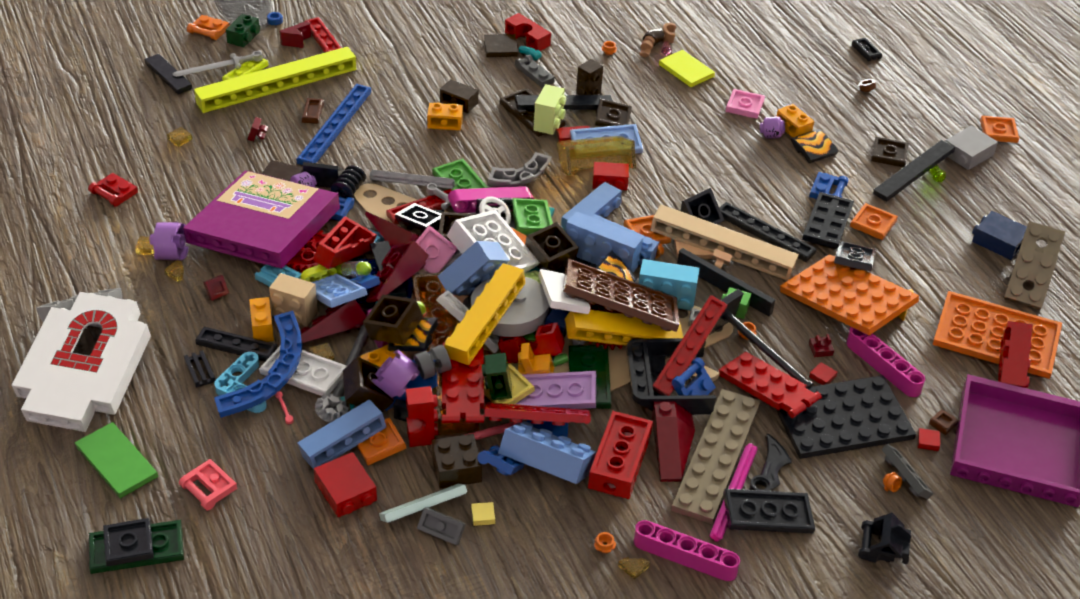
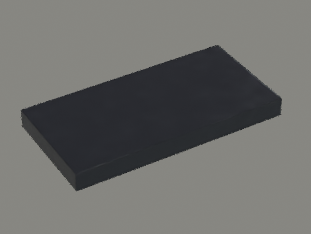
[723,489,815,534]

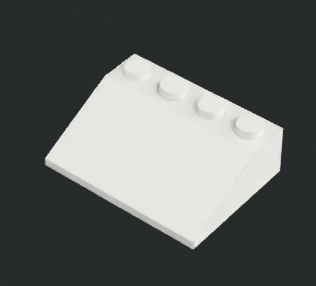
[447,210,540,278]

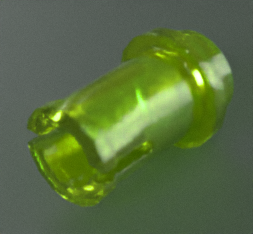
[929,165,946,182]

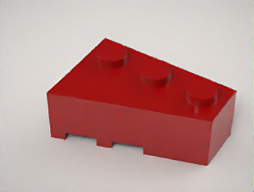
[313,216,377,269]
[998,321,1033,388]

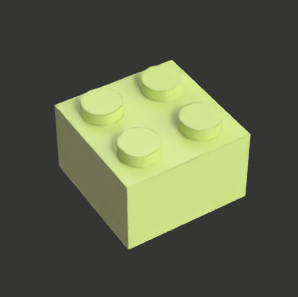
[534,84,566,135]

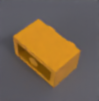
[249,297,274,342]

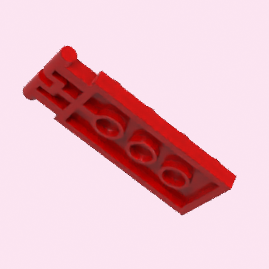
[442,343,484,423]
[719,352,822,418]
[484,402,591,426]

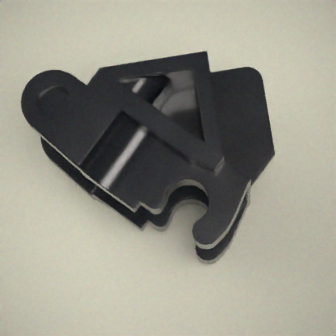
[858,513,912,564]

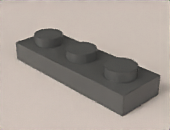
[881,444,934,500]

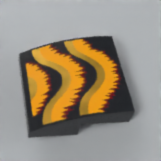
[790,129,839,163]
[596,251,638,282]
[388,318,439,352]

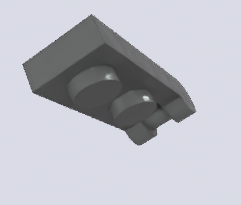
[515,55,555,87]

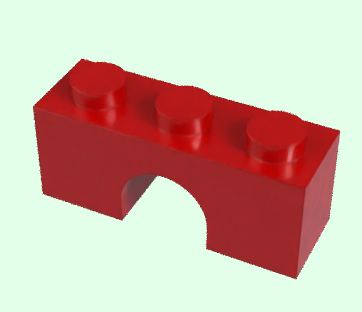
[505,13,551,51]
[498,322,565,363]
[406,386,438,447]

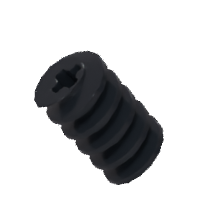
[331,165,366,198]

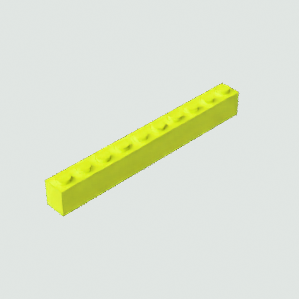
[194,47,356,113]

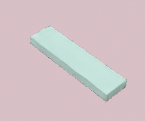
[379,484,467,523]

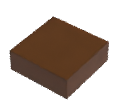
[929,409,959,435]

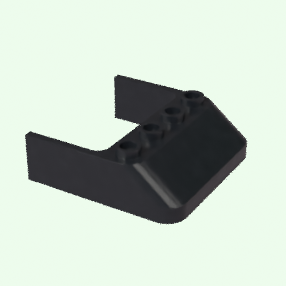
[626,338,716,415]

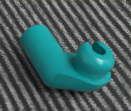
[519,46,542,60]

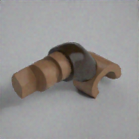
[639,23,676,57]

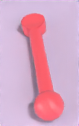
[275,391,294,424]

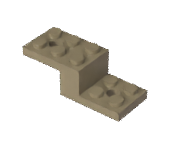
[1004,221,1066,310]

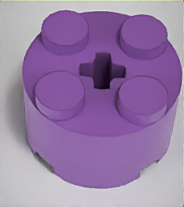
[149,222,189,260]
[372,350,420,398]

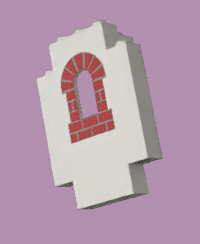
[12,292,151,432]

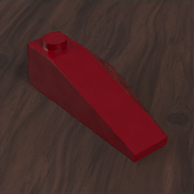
[365,211,420,247]
[366,240,429,303]
[300,299,367,343]
[652,401,695,482]

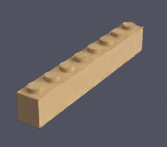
[651,204,799,281]

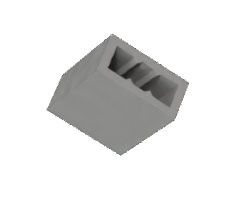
[945,125,998,170]

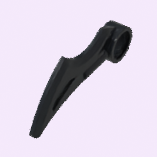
[749,434,792,491]

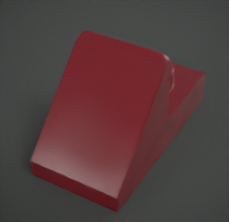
[279,21,311,48]

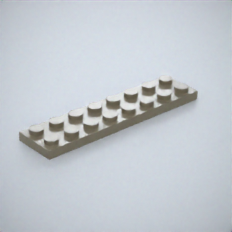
[671,389,761,524]

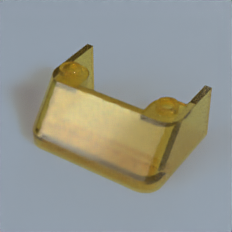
[557,136,636,175]

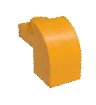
[518,343,555,375]

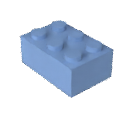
[437,241,510,296]

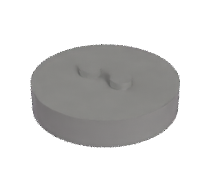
[471,277,550,337]

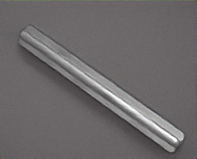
[370,170,455,189]

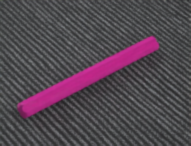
[710,443,757,542]

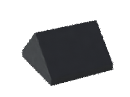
[303,162,344,188]
[681,188,725,224]
[395,203,441,236]

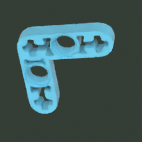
[214,352,267,413]

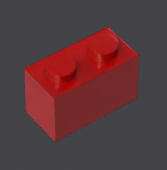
[592,162,629,191]

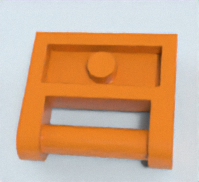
[187,15,229,40]

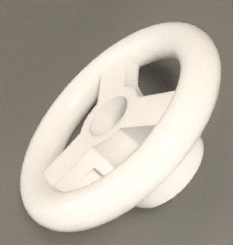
[479,197,511,225]

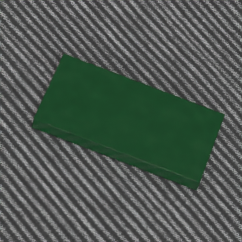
[568,345,611,409]
[89,520,184,574]

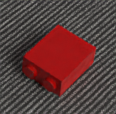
[314,452,377,517]

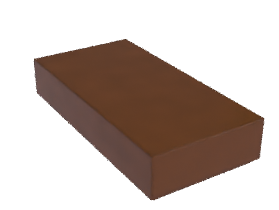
[302,98,324,124]

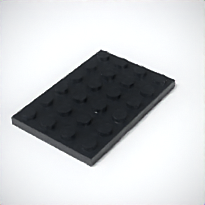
[775,375,916,459]

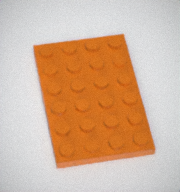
[780,254,919,336]
[932,291,1062,379]

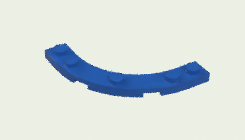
[214,310,302,418]

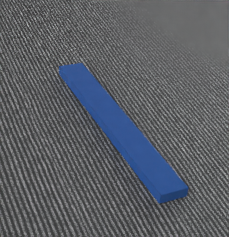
[296,84,371,165]

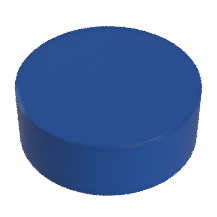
[267,12,283,25]

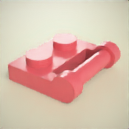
[179,459,237,511]

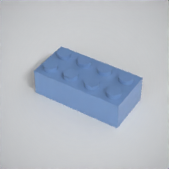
[565,211,644,272]
[498,421,596,484]

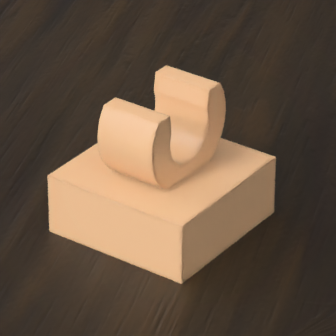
[712,249,732,269]

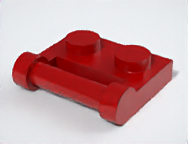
[88,173,138,207]

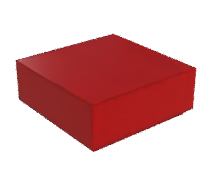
[809,362,837,385]
[918,428,940,451]

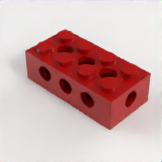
[588,411,653,499]

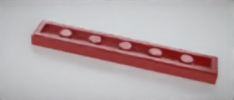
[653,295,728,396]

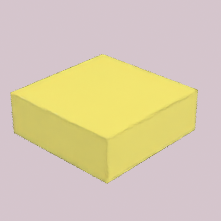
[471,502,495,526]

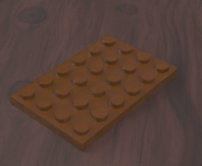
[563,258,679,332]

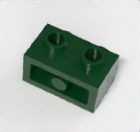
[226,14,260,48]
[482,353,512,401]

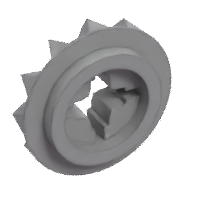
[315,393,349,423]

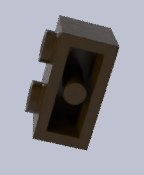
[576,59,603,95]
[440,79,479,113]

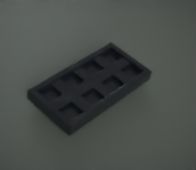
[802,192,854,249]

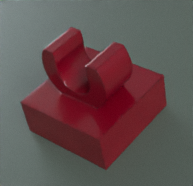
[247,117,268,142]
[203,275,229,301]
[809,334,834,358]

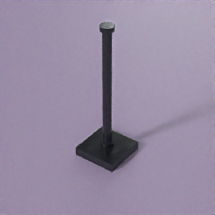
[709,289,814,389]

